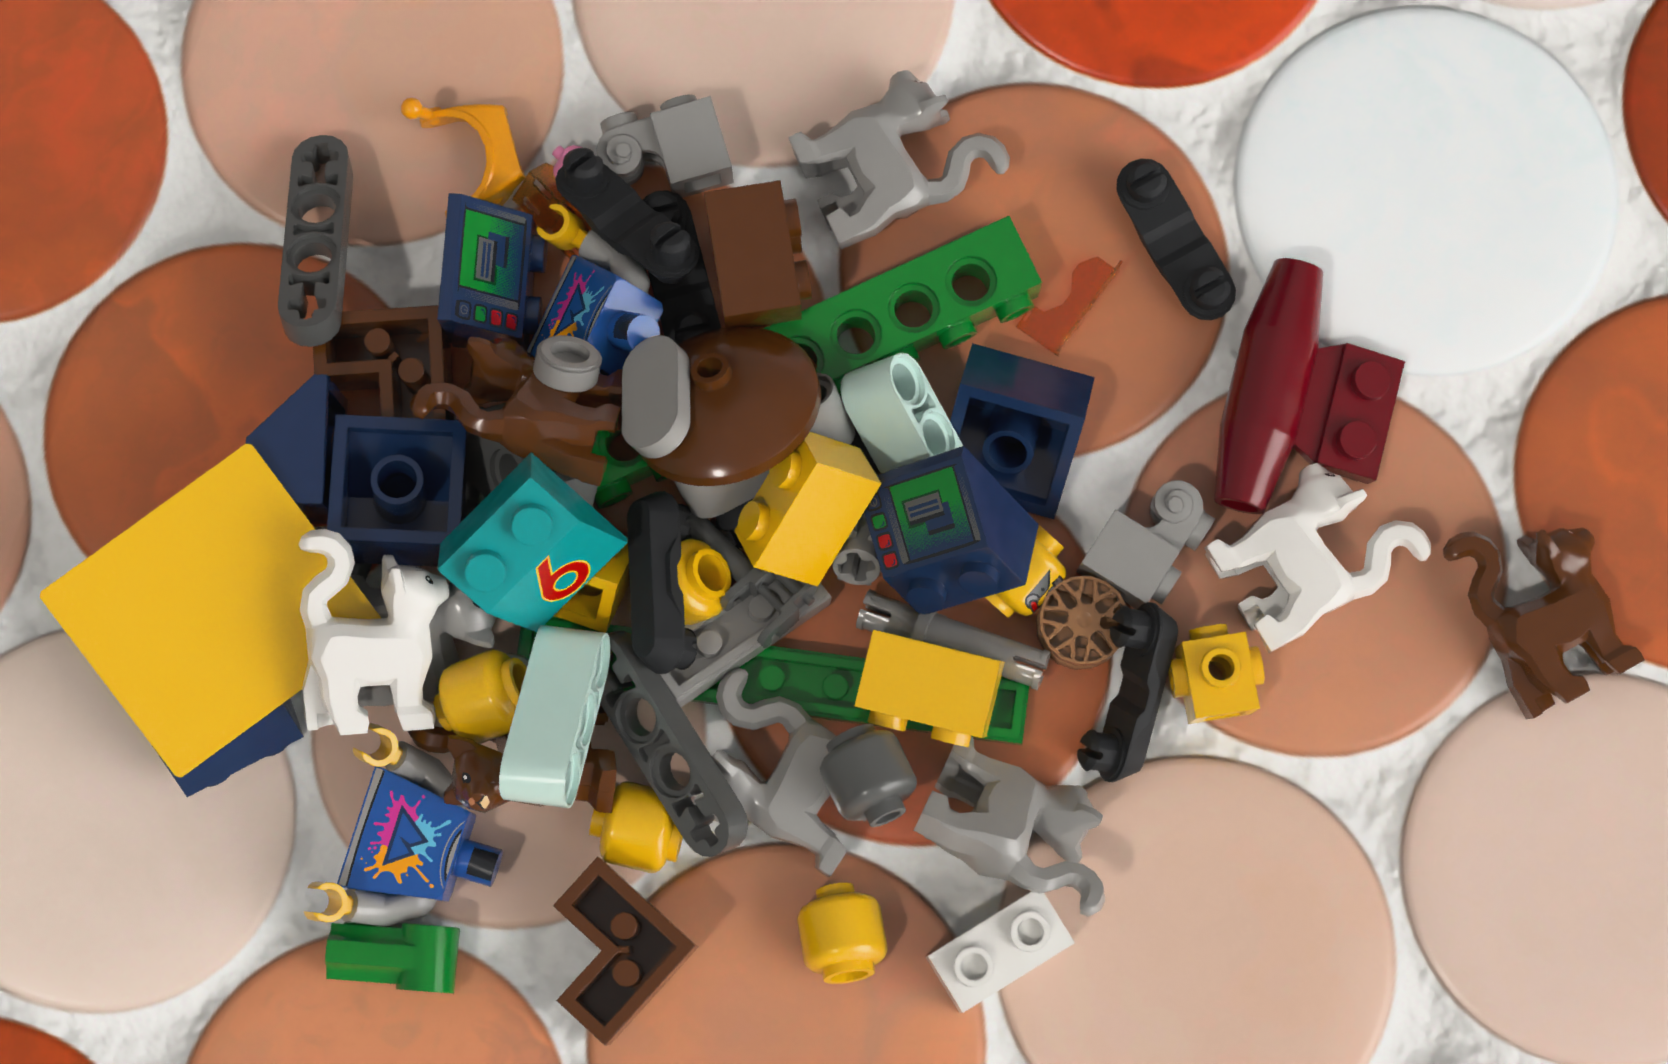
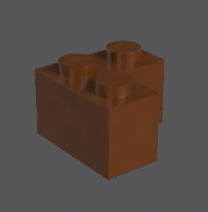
[704,180,812,328]
[311,305,455,420]
[553,856,698,1046]

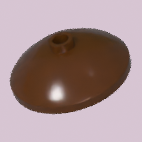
[639,327,821,486]

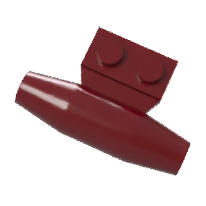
[1214,258,1405,514]

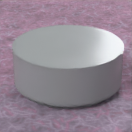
[533,335,602,392]

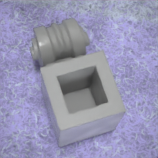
[596,95,734,198]
[1076,480,1215,610]

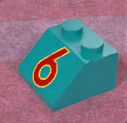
[437,452,628,632]

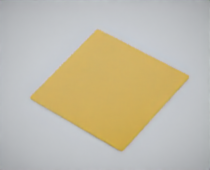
[40,444,381,777]

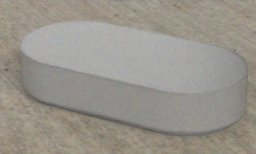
[622,335,690,458]

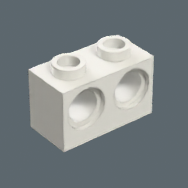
[926,891,1075,1013]

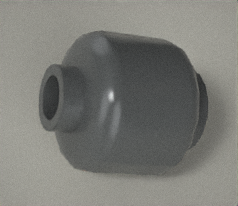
[820,724,917,827]

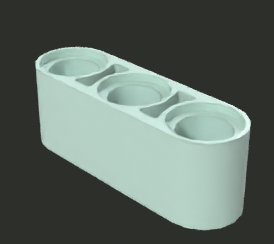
[840,352,963,473]
[499,625,611,808]

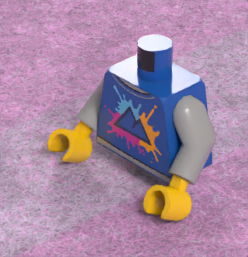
[527,204,663,376]
[304,723,503,927]

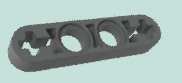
[278,135,353,347]
[600,631,748,857]

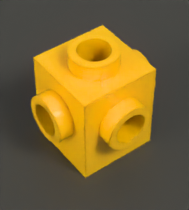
[1168,624,1265,724]

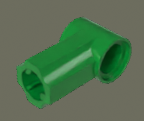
[325,922,460,994]

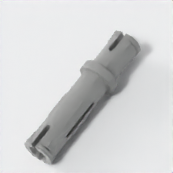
[856,589,1051,690]

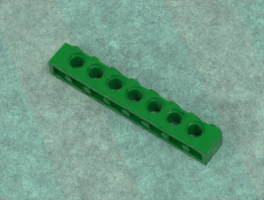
[592,216,1042,509]

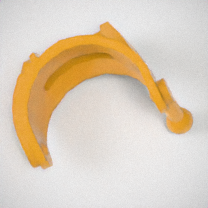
[401,97,525,218]

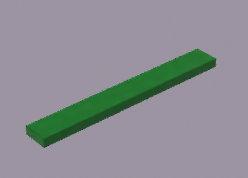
[517,617,1029,745]

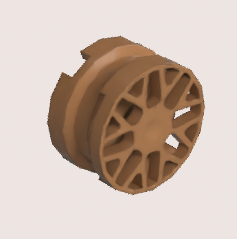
[1036,576,1126,670]

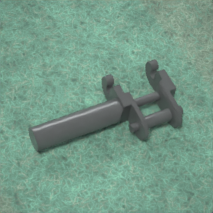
[686,512,818,648]

